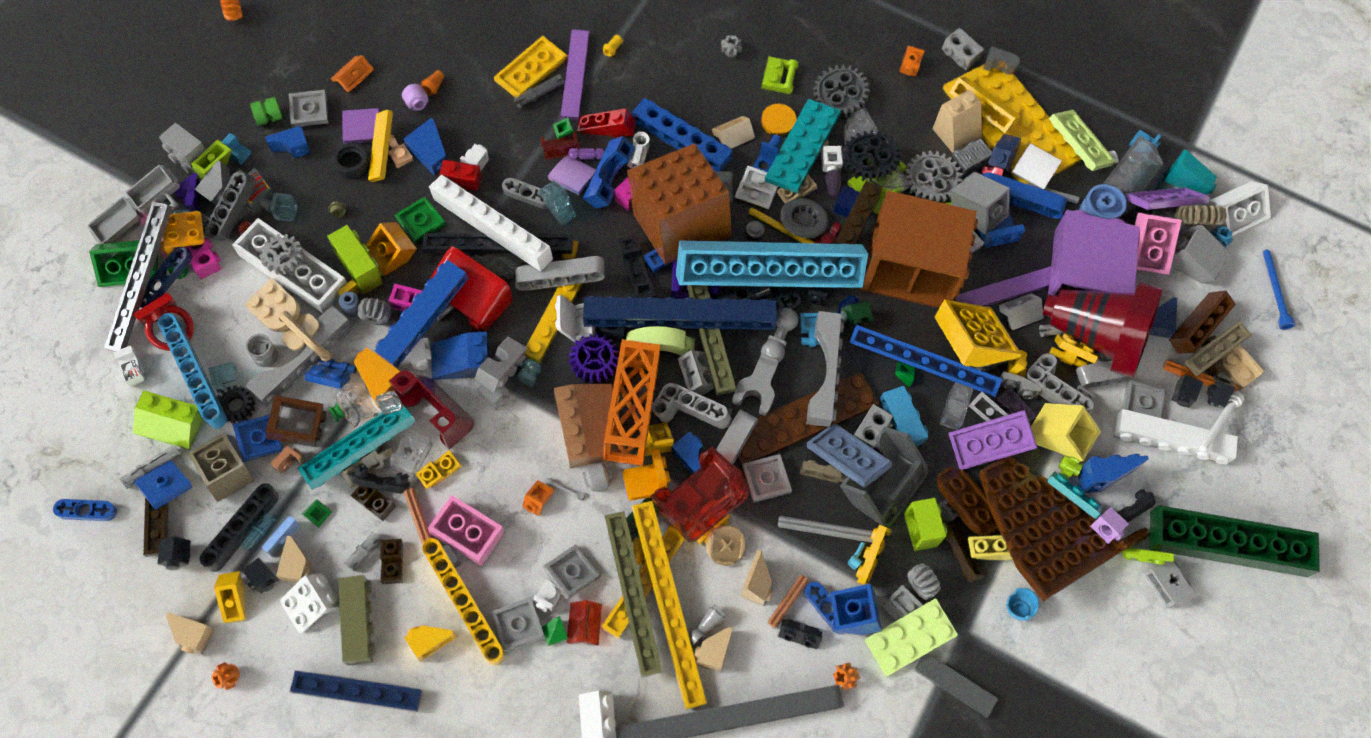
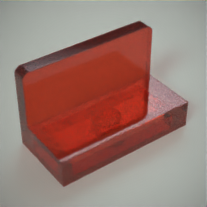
[567,600,602,646]

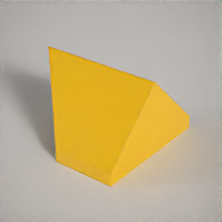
[636,422,674,456]

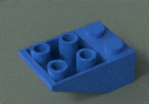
[1078,454,1148,493]

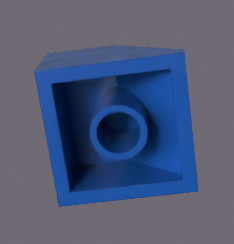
[830,584,882,635]

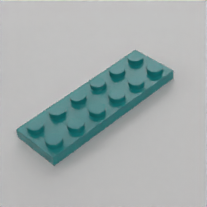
[765,99,841,194]
[297,401,416,490]

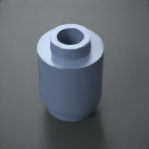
[339,292,360,317]

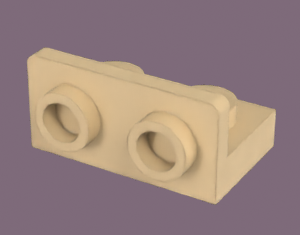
[1223,345,1264,390]

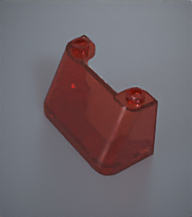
[650,446,749,543]

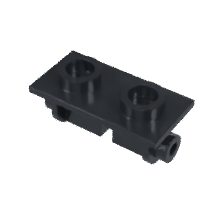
[778,618,823,650]

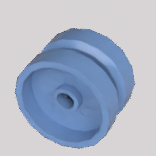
[1079,184,1127,219]

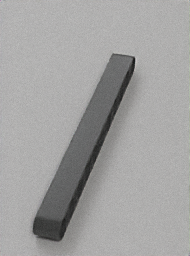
[615,685,844,738]

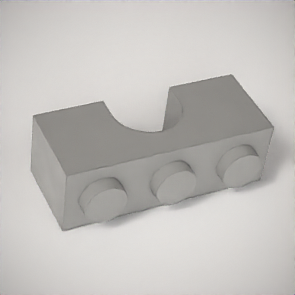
[474,336,527,393]

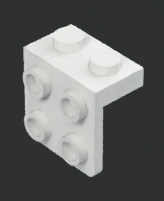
[555,295,596,343]
[281,573,340,633]

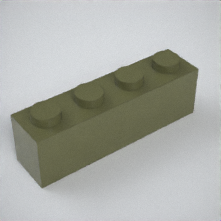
[338,575,375,665]

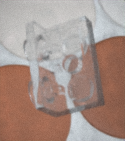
[336,381,380,427]

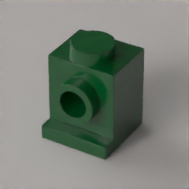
[840,302,873,325]

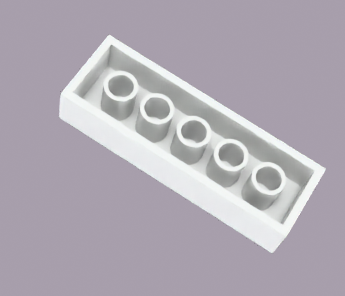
[232,218,347,314]

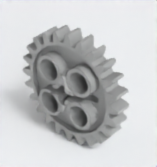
[904,150,963,203]

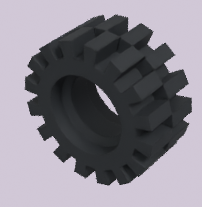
[217,385,256,424]

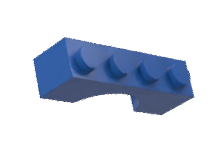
[583,136,635,209]

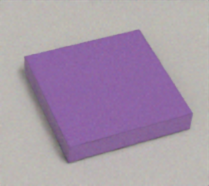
[342,108,379,144]

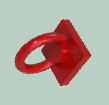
[134,293,194,351]

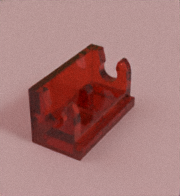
[540,131,579,159]

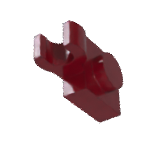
[814,222,842,244]

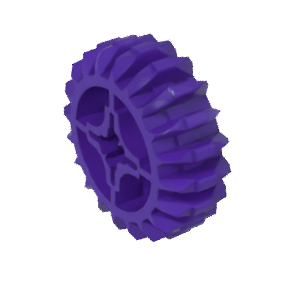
[569,333,620,384]

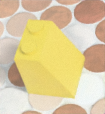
[1031,403,1101,461]

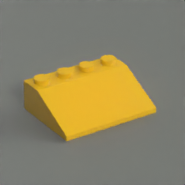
[935,299,1022,367]

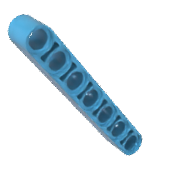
[158,313,227,429]

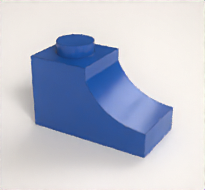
[265,126,311,158]
[671,432,704,481]

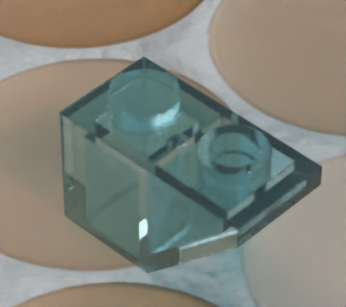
[539,180,576,226]

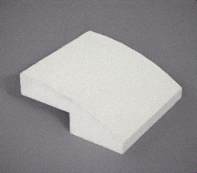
[1012,143,1061,189]
[735,166,778,210]

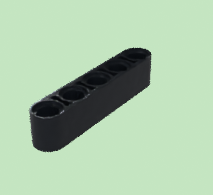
[199,483,279,572]

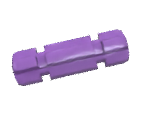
[569,148,604,159]

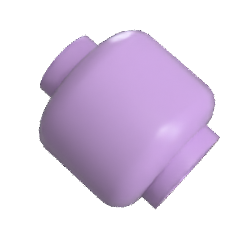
[402,84,428,111]

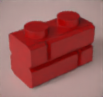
[440,160,482,191]

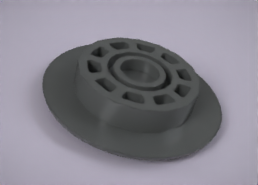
[780,198,830,238]

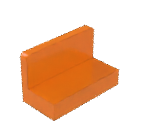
[331,55,374,92]

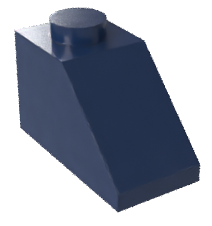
[988,134,1021,173]
[1150,297,1177,338]

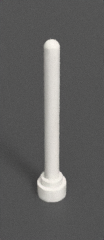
[1199,391,1244,452]

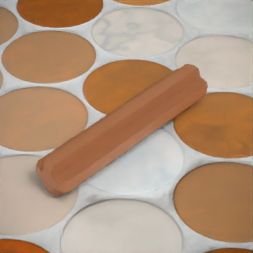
[404,487,432,544]
[768,575,809,629]

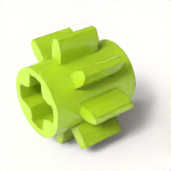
[1058,455,1083,479]

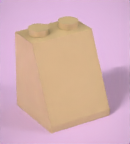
[933,90,982,153]

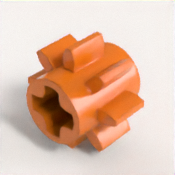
[212,662,240,691]
[833,662,860,690]

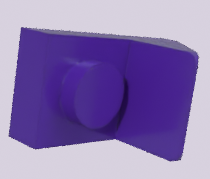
[174,173,201,212]

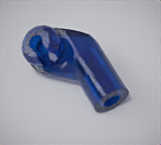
[838,295,859,320]

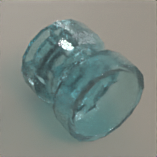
[517,360,542,386]

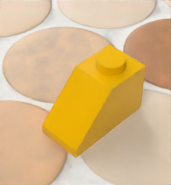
[214,571,245,623]
[404,625,456,662]

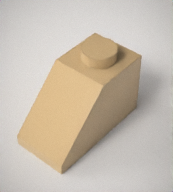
[276,536,312,583]
[166,612,213,655]
[694,627,733,672]

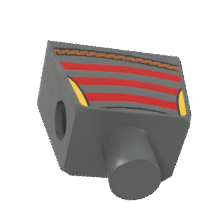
[233,168,276,213]

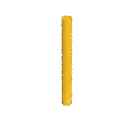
[748,207,814,243]

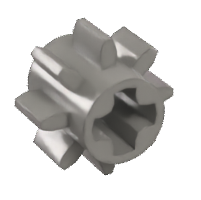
[721,35,742,57]

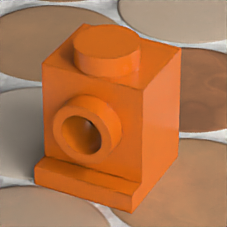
[900,46,924,77]

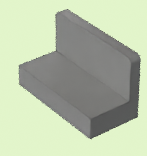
[999,293,1044,330]

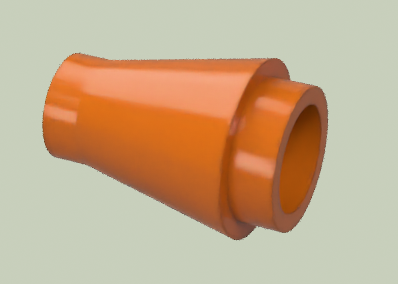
[421,70,444,96]

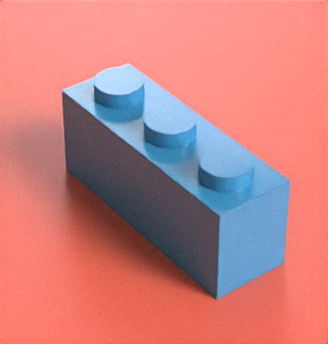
[880,386,928,446]

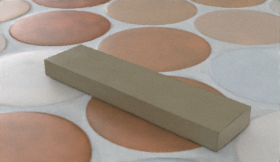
[1184,321,1252,377]

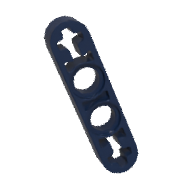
[140,247,192,308]

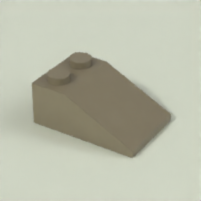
[188,433,254,502]

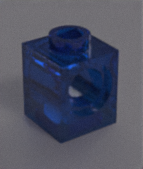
[833,186,860,218]

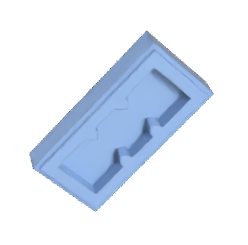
[262,516,300,557]

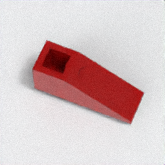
[577,109,636,138]

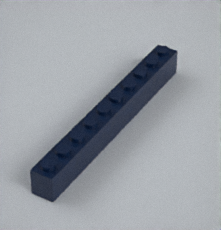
[583,296,777,330]

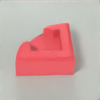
[981,166,1003,176]

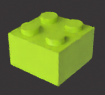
[904,498,947,551]

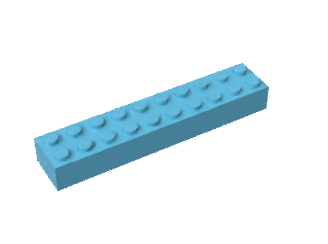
[676,241,868,288]

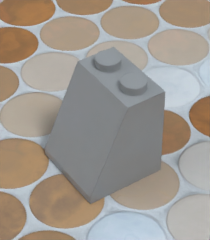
[951,172,1010,235]
[1171,224,1230,283]

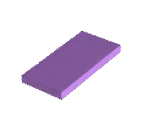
[1125,187,1210,210]
[948,410,1037,470]

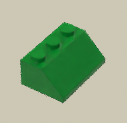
[89,240,158,287]

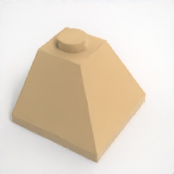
[740,550,773,606]

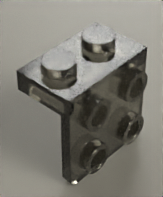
[473,253,525,284]

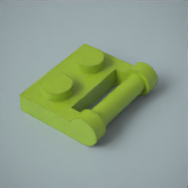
[762,56,799,94]
[1122,548,1174,565]

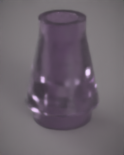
[824,170,842,198]

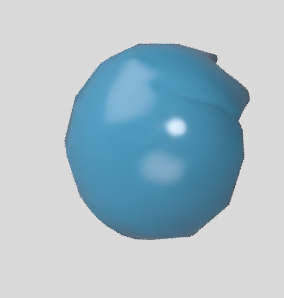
[1006,588,1039,621]

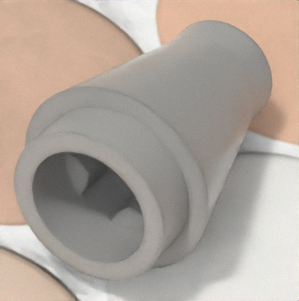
[697,604,727,635]

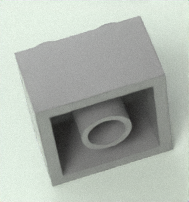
[159,123,206,173]

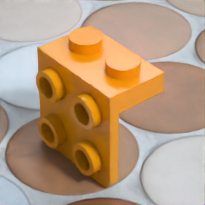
[161,211,205,257]
[622,449,670,501]

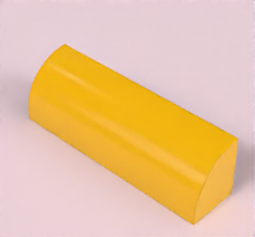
[949,76,1021,133]

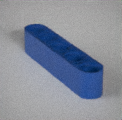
[983,172,1067,219]

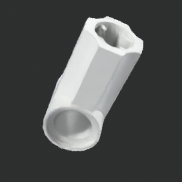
[628,132,649,168]

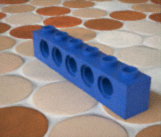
[632,98,732,172]

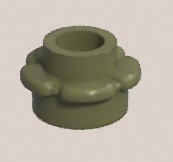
[328,201,346,218]

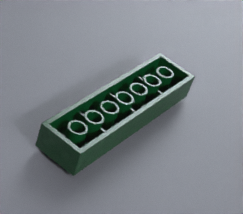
[1149,505,1320,577]

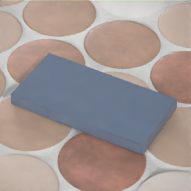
[807,423,892,488]

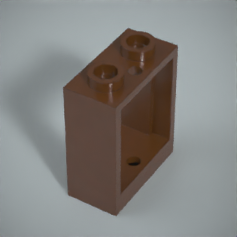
[266,395,327,447]

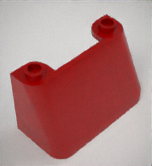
[424,246,513,332]

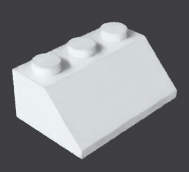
[1209,181,1271,236]

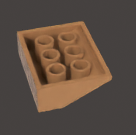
[554,384,626,468]

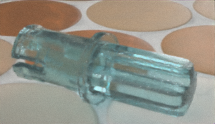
[241,512,276,551]

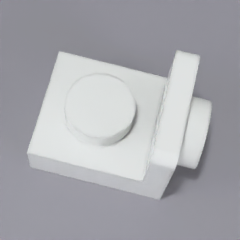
[533,580,562,612]

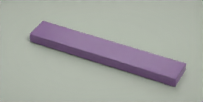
[561,30,589,121]
[955,267,1051,306]

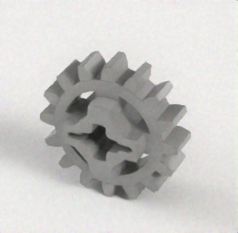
[259,234,304,275]

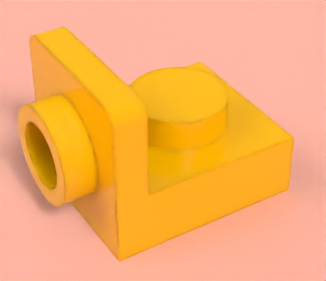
[1006,350,1027,378]

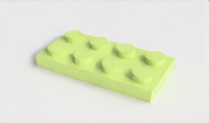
[1049,110,1116,171]
[864,598,958,677]

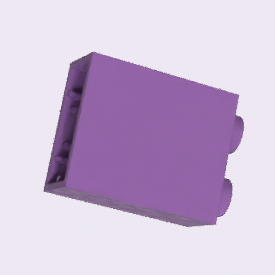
[1048,210,1139,296]

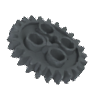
[813,64,870,118]

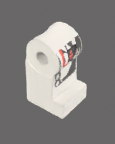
[113,345,146,387]

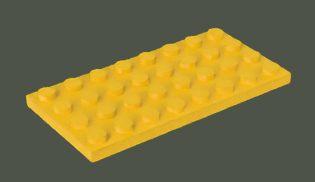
[943,64,1082,184]

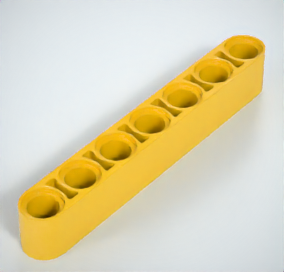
[422,538,504,665]

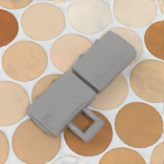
[88,165,180,244]

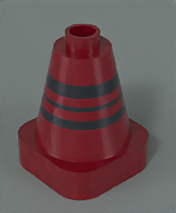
[1042,283,1163,378]

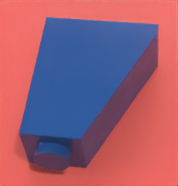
[404,118,447,175]

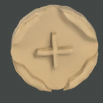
[706,525,746,566]

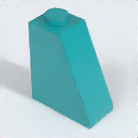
[1165,149,1217,195]

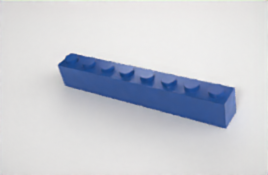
[849,324,1002,397]

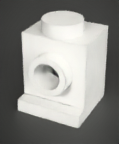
[460,144,489,171]
[821,146,842,175]
[410,338,432,370]

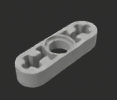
[502,178,552,209]

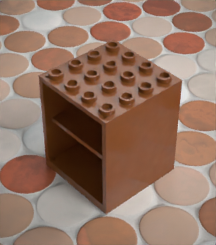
[860,190,978,308]

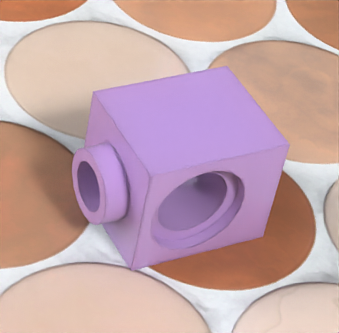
[1090,507,1129,543]

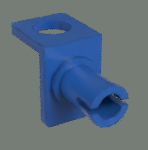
[753,135,783,172]

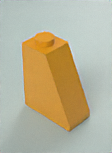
[354,347,400,409]

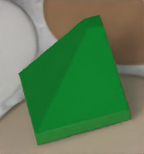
[553,117,574,139]
[895,362,916,387]
[301,499,332,528]
[542,616,568,646]

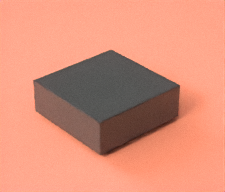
[442,544,461,569]

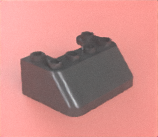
[840,427,928,527]

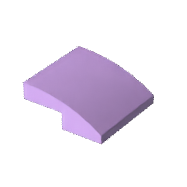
[548,155,596,195]

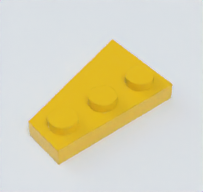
[856,525,892,585]

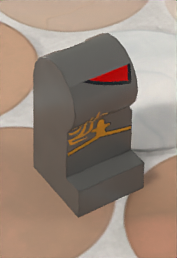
[983,46,1020,75]

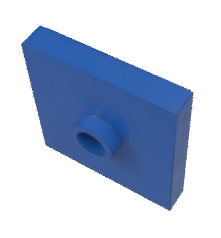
[232,415,283,462]
[134,460,193,510]

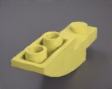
[968,535,1012,560]

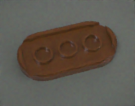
[937,467,998,536]

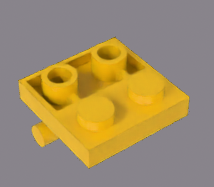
[1049,333,1098,367]

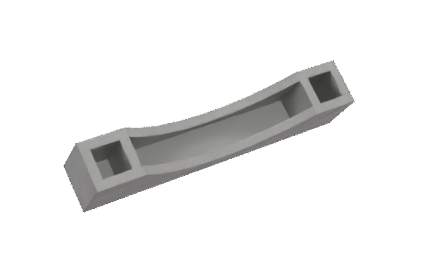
[245,306,352,407]
[806,311,844,427]

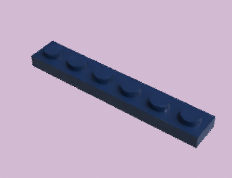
[289,670,422,712]

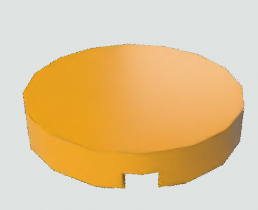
[761,104,797,136]

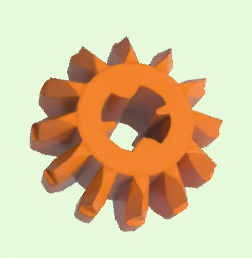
[220,0,243,21]

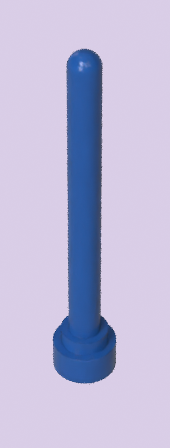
[1263,249,1295,330]

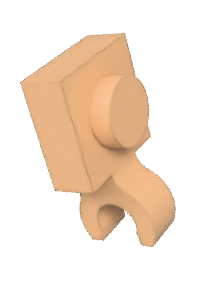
[388,135,413,169]

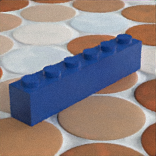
[374,260,469,368]

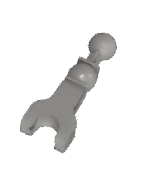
[732,308,799,416]

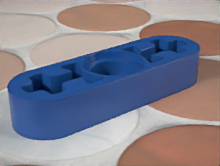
[53,499,117,521]
[805,582,845,635]

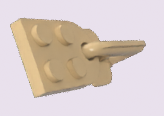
[244,278,332,361]

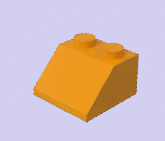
[366,222,417,276]

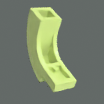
[627,326,695,356]

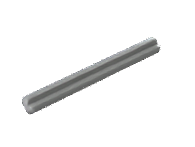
[778,516,873,543]

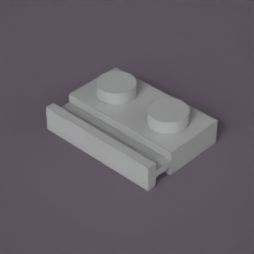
[881,585,923,621]

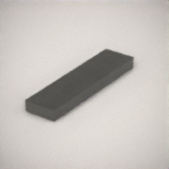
[914,653,998,718]

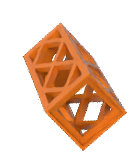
[603,339,661,466]

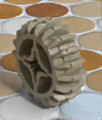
[1174,205,1227,226]

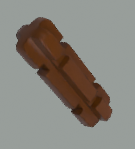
[1118,527,1150,551]

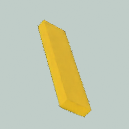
[368,110,393,182]

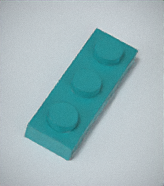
[1047,471,1103,519]

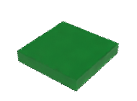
[394,196,446,244]

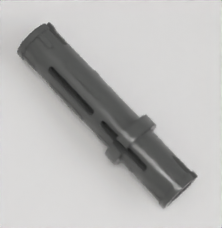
[514,74,564,108]

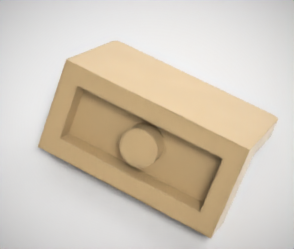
[712,116,755,149]

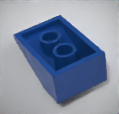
[431,332,489,380]

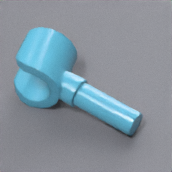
[848,542,866,570]

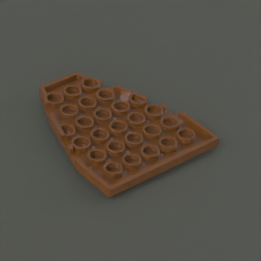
[979,456,1123,602]

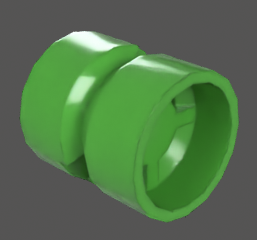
[250,97,283,126]

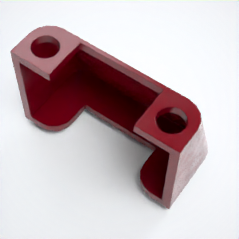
[389,370,474,450]

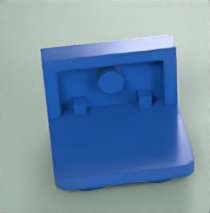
[978,213,1025,248]

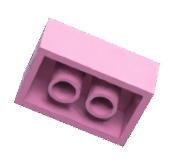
[1135,213,1182,275]
[428,495,505,566]

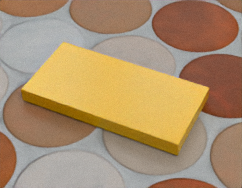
[494,36,568,97]

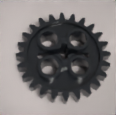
[842,130,901,182]

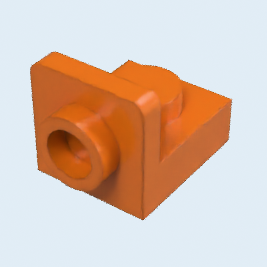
[522,480,555,516]

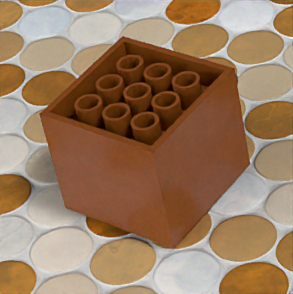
[627,143,731,265]

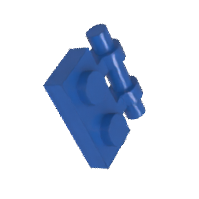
[305,358,357,389]

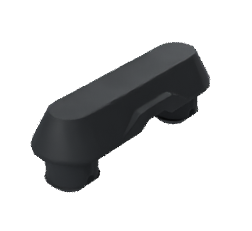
[351,465,410,493]
[1113,489,1156,523]

